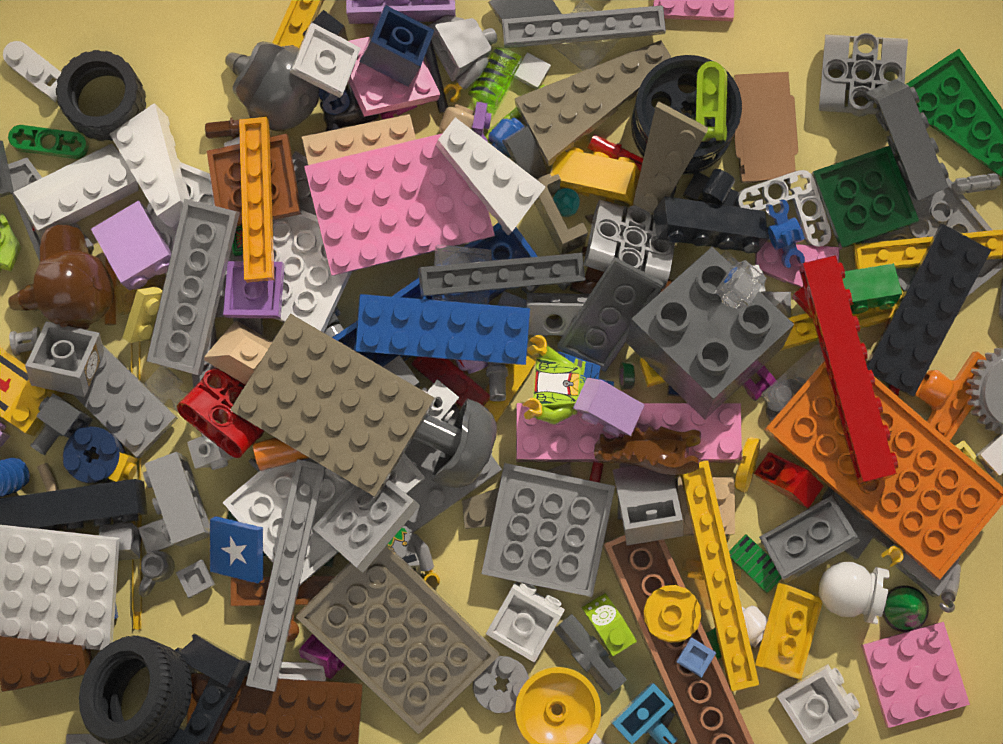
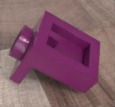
[299,634,345,679]

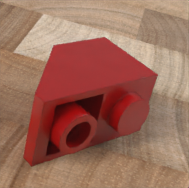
[754,452,823,509]

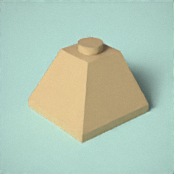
[204,320,272,385]

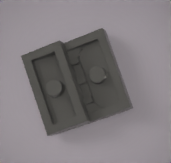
[488,0,562,25]

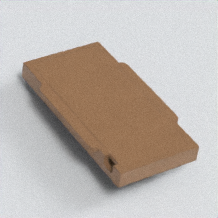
[733,72,798,183]

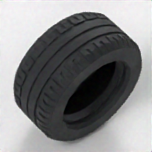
[79,635,192,744]

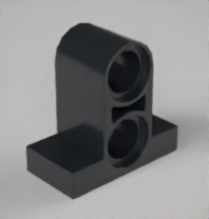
[683,169,739,207]

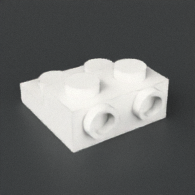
[486,581,565,662]
[777,664,860,744]

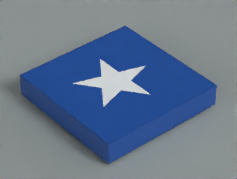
[210,516,263,583]

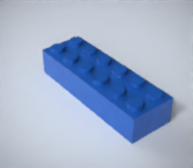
[355,294,530,365]

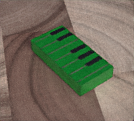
[729,534,782,593]

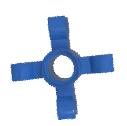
[766,199,805,268]

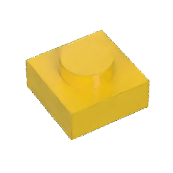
[108,452,138,482]

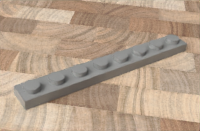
[246,459,326,691]

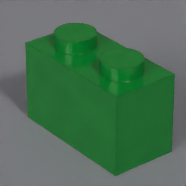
[843,263,902,314]

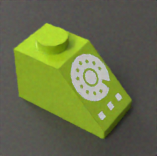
[581,593,637,656]

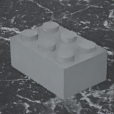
[143,452,210,547]

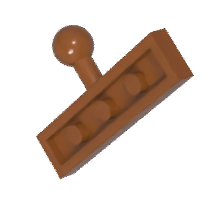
[231,576,335,642]

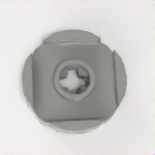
[473,656,529,713]

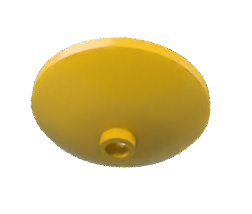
[515,667,601,744]

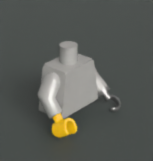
[428,15,497,102]
[881,543,961,613]

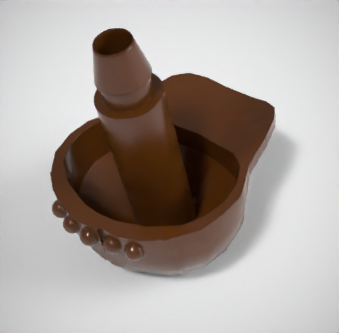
[8,225,114,330]

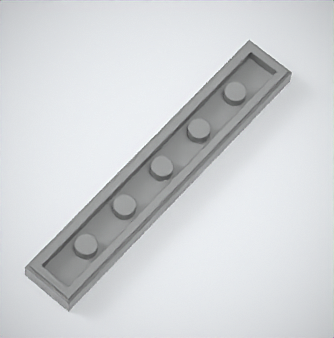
[502,5,666,48]

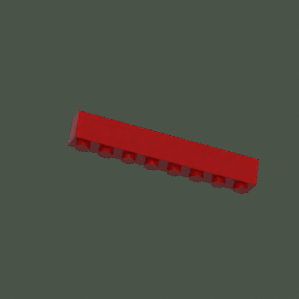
[799,255,898,485]

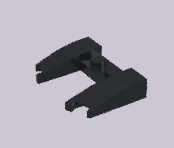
[163,633,251,744]

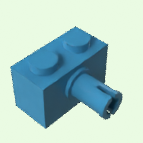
[611,683,678,744]

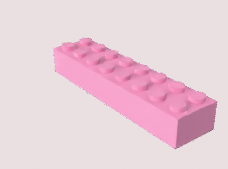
[516,403,742,463]

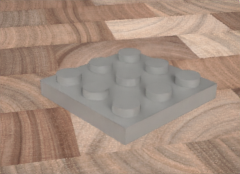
[313,479,420,573]

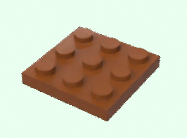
[207,134,302,226]

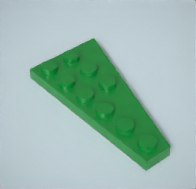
[906,49,1003,179]

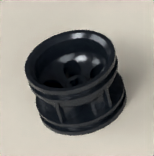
[631,55,742,175]

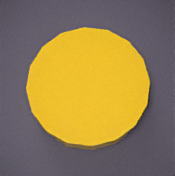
[735,437,761,493]
[643,585,701,643]

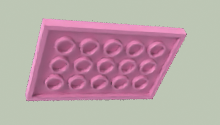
[304,133,495,276]

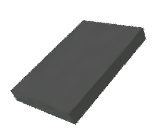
[759,495,860,584]

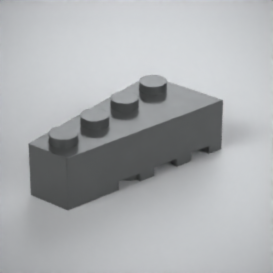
[866,79,949,201]

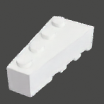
[110,103,190,228]
[436,117,545,235]

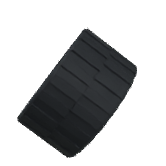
[56,50,147,141]

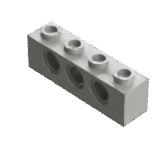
[527,293,590,337]

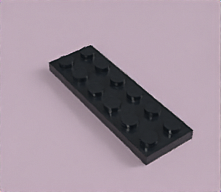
[866,224,991,397]

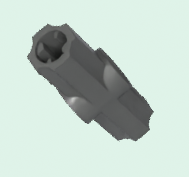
[554,614,627,695]

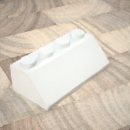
[14,144,139,240]

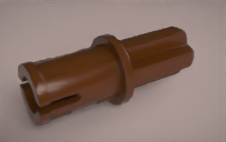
[205,117,249,139]

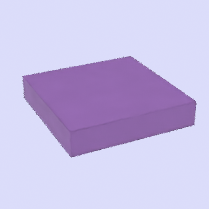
[223,261,285,319]

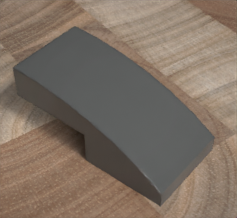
[502,126,547,180]

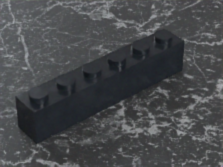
[0,479,147,531]

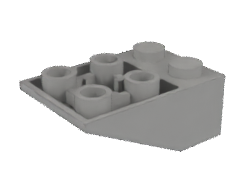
[613,466,684,545]

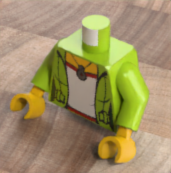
[523,335,585,425]

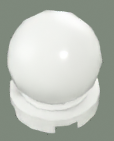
[819,562,889,625]

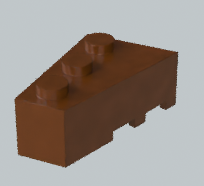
[0,636,92,692]

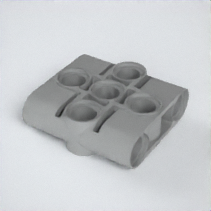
[819,33,908,117]
[584,199,675,289]

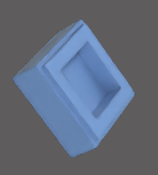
[676,637,716,678]

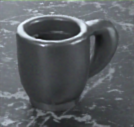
[138,551,175,597]

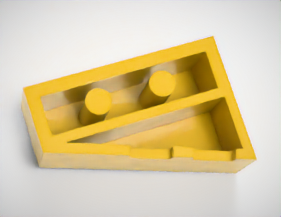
[550,147,640,206]

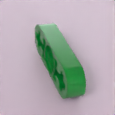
[8,125,89,159]

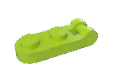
[696,61,727,141]

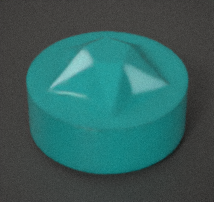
[553,188,580,217]

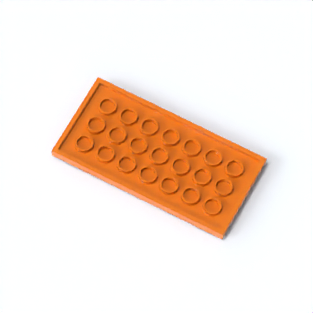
[764,361,1003,580]

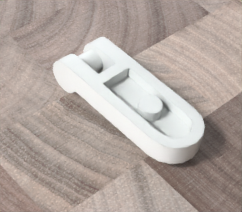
[3,41,61,102]

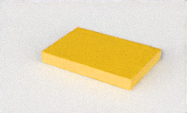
[755,583,822,680]

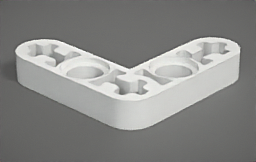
[736,170,831,247]

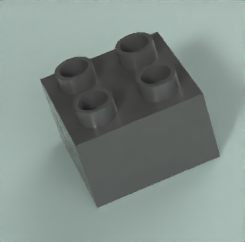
[626,247,794,420]

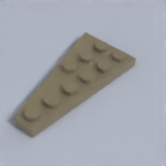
[515,40,671,167]

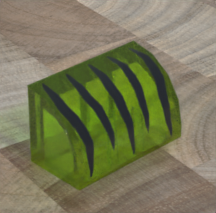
[468,47,522,110]

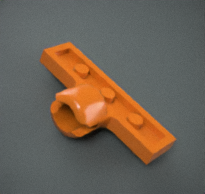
[916,351,986,441]

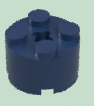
[63,427,126,485]

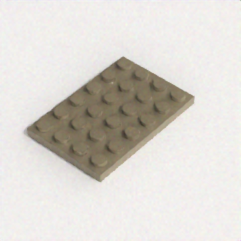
[231,313,436,498]
[296,544,499,734]

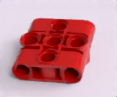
[177,367,265,458]

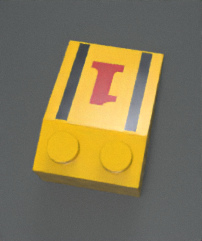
[0,347,65,437]

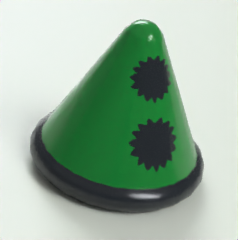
[882,585,929,632]

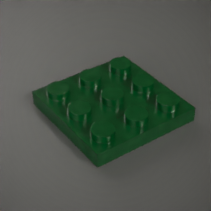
[811,145,919,250]

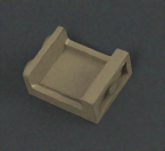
[534,174,588,255]

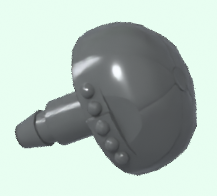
[225,41,319,131]
[413,398,497,488]

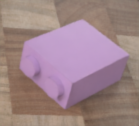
[91,201,172,291]

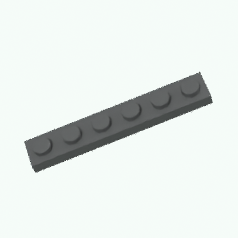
[418,253,585,297]

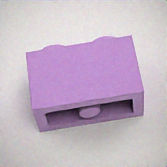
[573,378,644,437]

